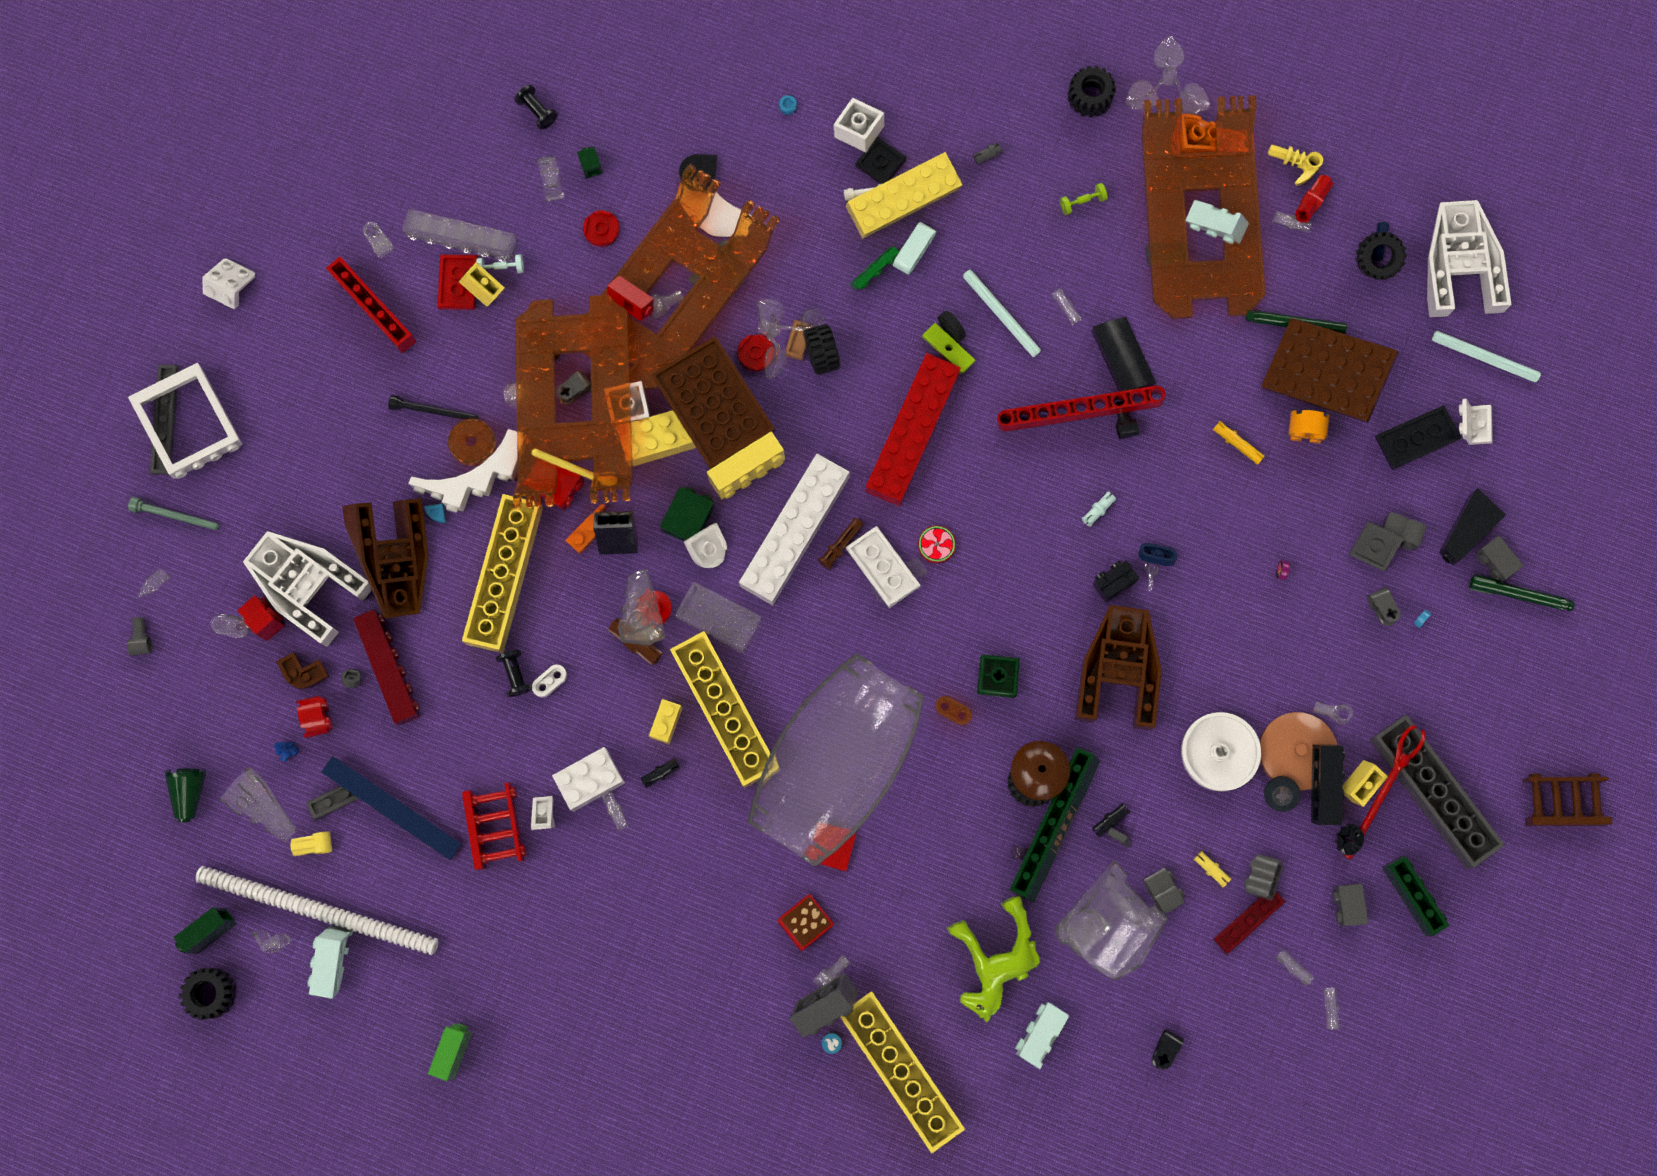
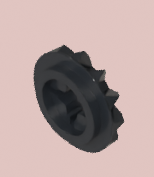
[1334,824,1364,855]

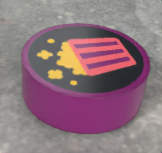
[1276,560,1290,580]

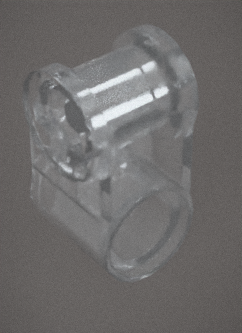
[363,222,395,259]

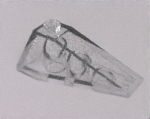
[618,569,665,645]

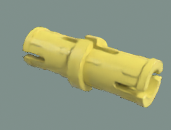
[1193,851,1232,888]

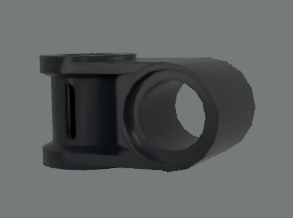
[1152,1029,1184,1069]

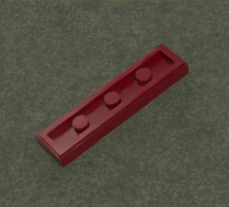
[1213,892,1285,954]

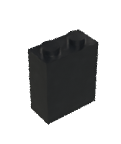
[594,511,638,555]

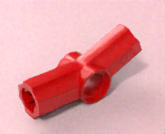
[1294,175,1334,223]

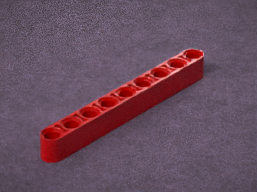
[997,386,1166,431]

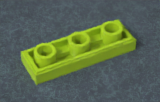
[922,323,975,375]

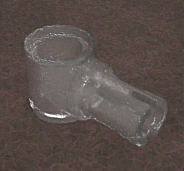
[651,290,684,319]
[1313,701,1353,725]
[813,955,850,988]

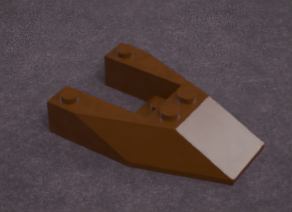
[342,498,429,618]
[1074,605,1162,731]

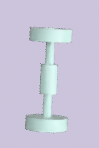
[476,254,524,273]

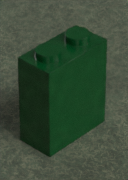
[660,487,715,541]
[173,907,237,954]

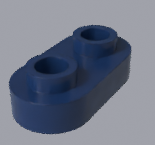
[1138,543,1178,566]

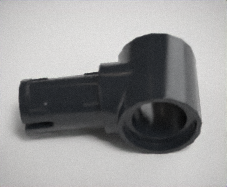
[1115,401,1139,439]

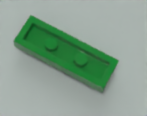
[850,247,899,290]

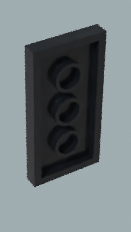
[1375,405,1461,470]

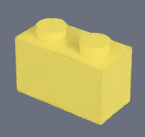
[459,262,505,307]
[649,699,683,745]
[1342,760,1388,807]

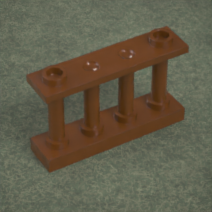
[1522,773,1612,826]

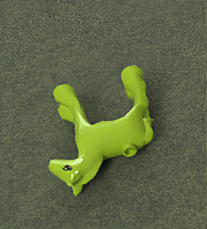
[947,895,1040,1022]

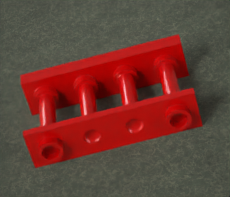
[462,783,527,871]

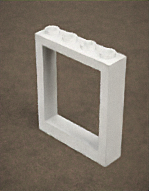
[128,363,243,479]

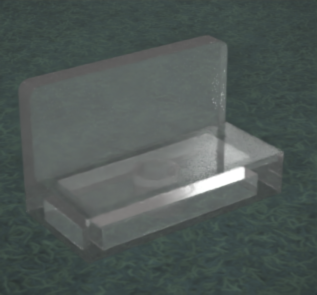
[251,930,292,953]

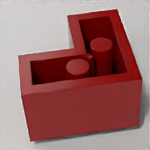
[237,595,285,641]

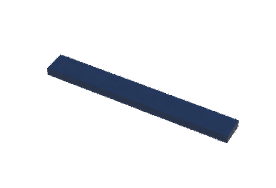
[321,756,462,860]

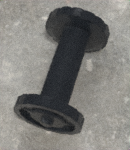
[514,85,558,130]
[496,650,532,697]

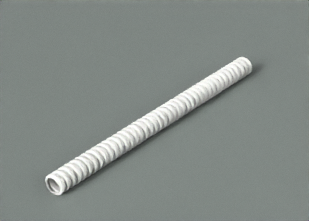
[196,866,438,956]

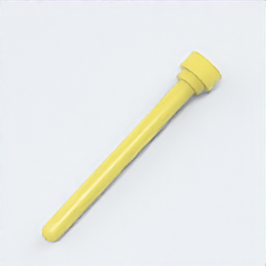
[532,449,617,492]

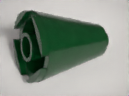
[165,768,206,822]

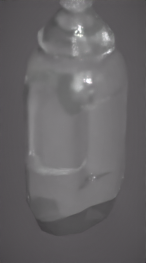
[137,568,170,598]

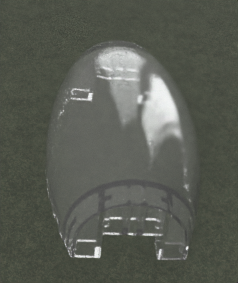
[747,653,924,867]

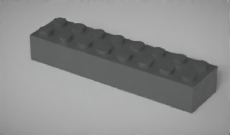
[1369,714,1505,869]

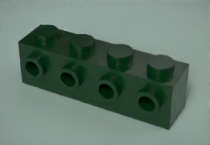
[1382,856,1450,936]

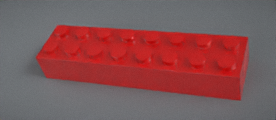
[865,353,961,507]

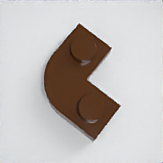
[276,652,329,689]

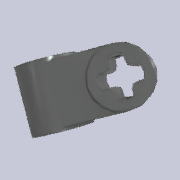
[557,370,593,405]
[1367,587,1401,626]

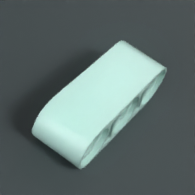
[893,222,936,275]

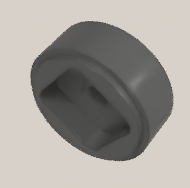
[341,669,361,688]

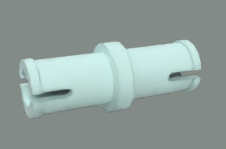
[1082,492,1116,527]

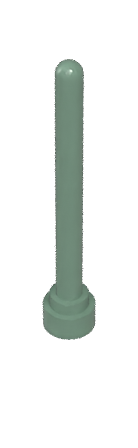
[128,497,219,530]

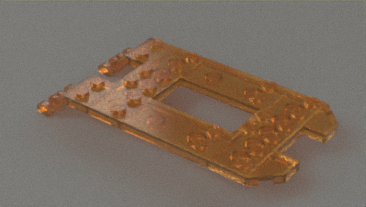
[1141,95,1266,319]
[576,164,780,391]
[513,295,633,509]

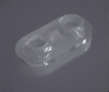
[211,614,251,638]

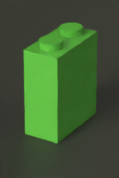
[428,1023,472,1081]

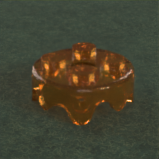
[448,418,496,466]

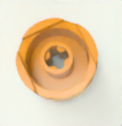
[1288,410,1330,444]

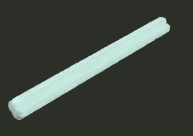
[963,270,1041,357]
[1432,331,1541,382]

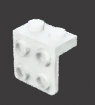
[202,259,255,310]
[1459,399,1493,445]

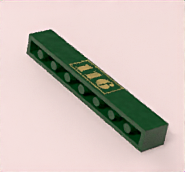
[1010,748,1100,903]

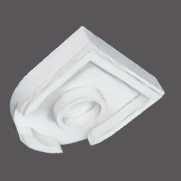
[684,523,727,568]

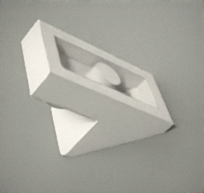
[531,796,555,830]

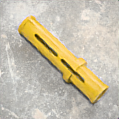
[1213,421,1265,465]

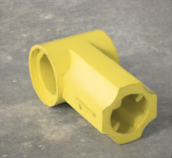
[290,831,332,856]

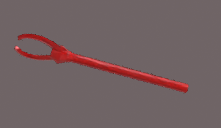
[1344,725,1426,860]

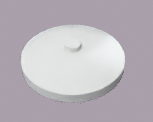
[1181,712,1261,791]

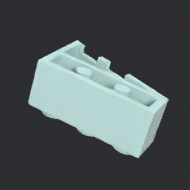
[1185,200,1249,244]
[308,925,353,999]
[1015,1002,1069,1069]

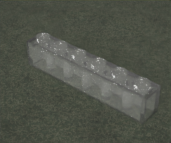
[402,209,518,262]

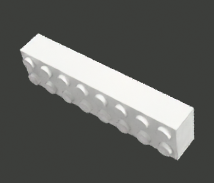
[739,454,850,606]

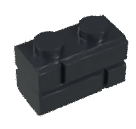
[1093,560,1139,602]

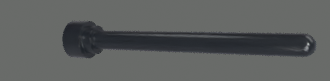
[388,395,479,422]

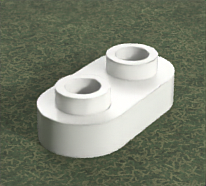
[532,665,567,698]

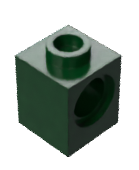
[577,147,603,179]

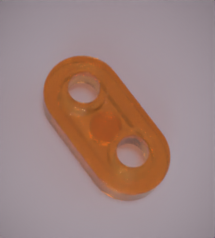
[935,696,972,726]

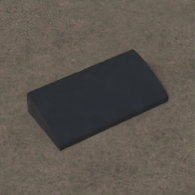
[1091,317,1156,392]

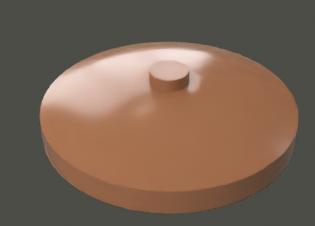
[1259,712,1337,791]

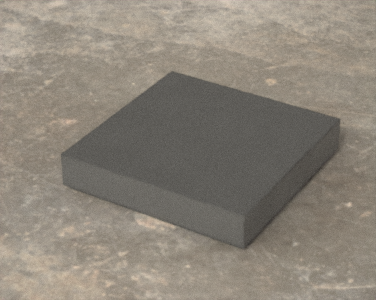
[1349,521,1403,572]

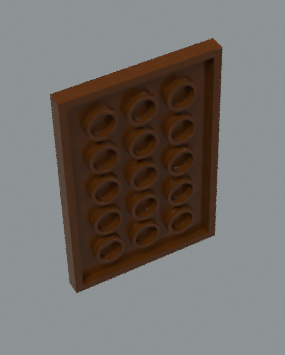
[1261,318,1399,423]
[651,336,775,469]

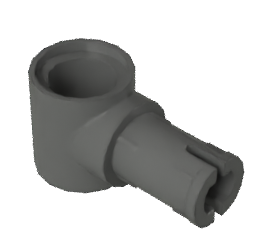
[127,617,153,656]

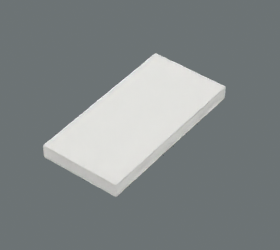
[845,526,921,609]

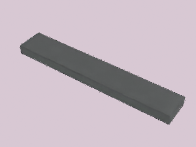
[150,365,179,475]

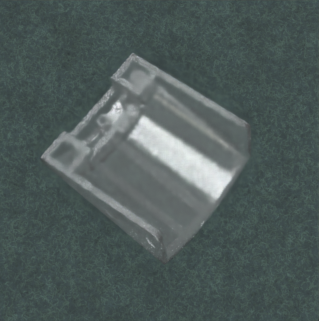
[1061,860,1168,980]

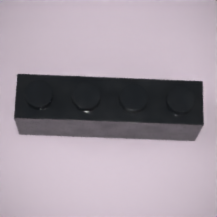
[1311,744,1345,825]

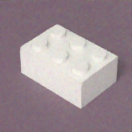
[552,747,625,812]

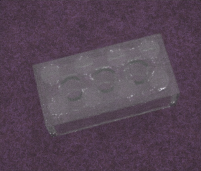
[675,581,762,654]

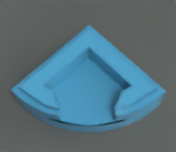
[424,503,446,523]

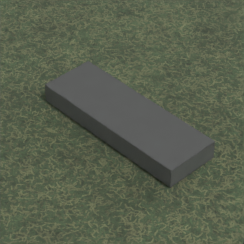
[306,786,359,821]

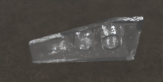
[220,767,297,842]

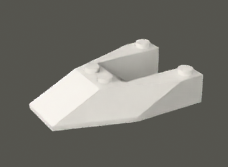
[1427,200,1511,317]
[243,531,372,647]

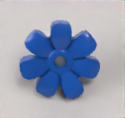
[274,741,299,762]

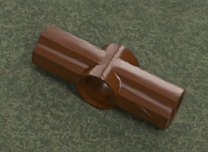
[608,617,663,666]

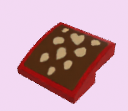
[776,894,834,952]

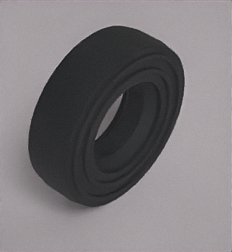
[938,311,966,343]

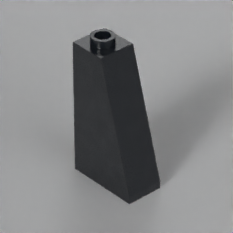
[1439,488,1506,565]

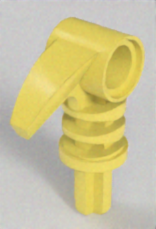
[1268,145,1323,186]

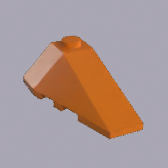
[1171,113,1248,158]

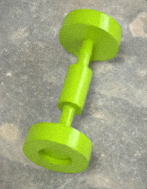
[1059,183,1108,215]

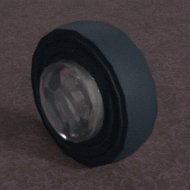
[1264,776,1300,812]

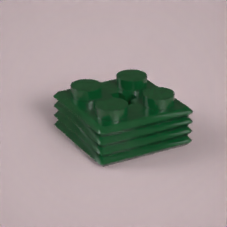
[977,654,1020,698]

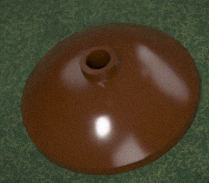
[1011,741,1070,800]

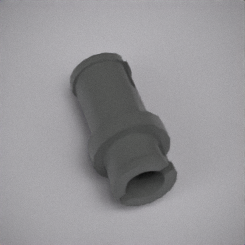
[973,142,1003,165]

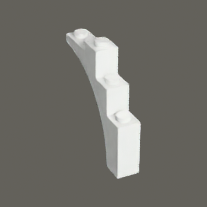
[409,429,529,513]

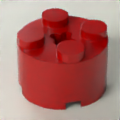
[296,695,333,739]

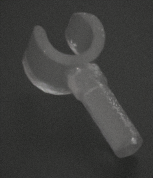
[1145,563,1159,591]

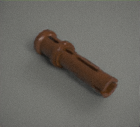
[817,517,864,570]

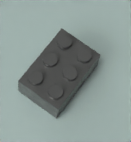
[789,973,859,1038]

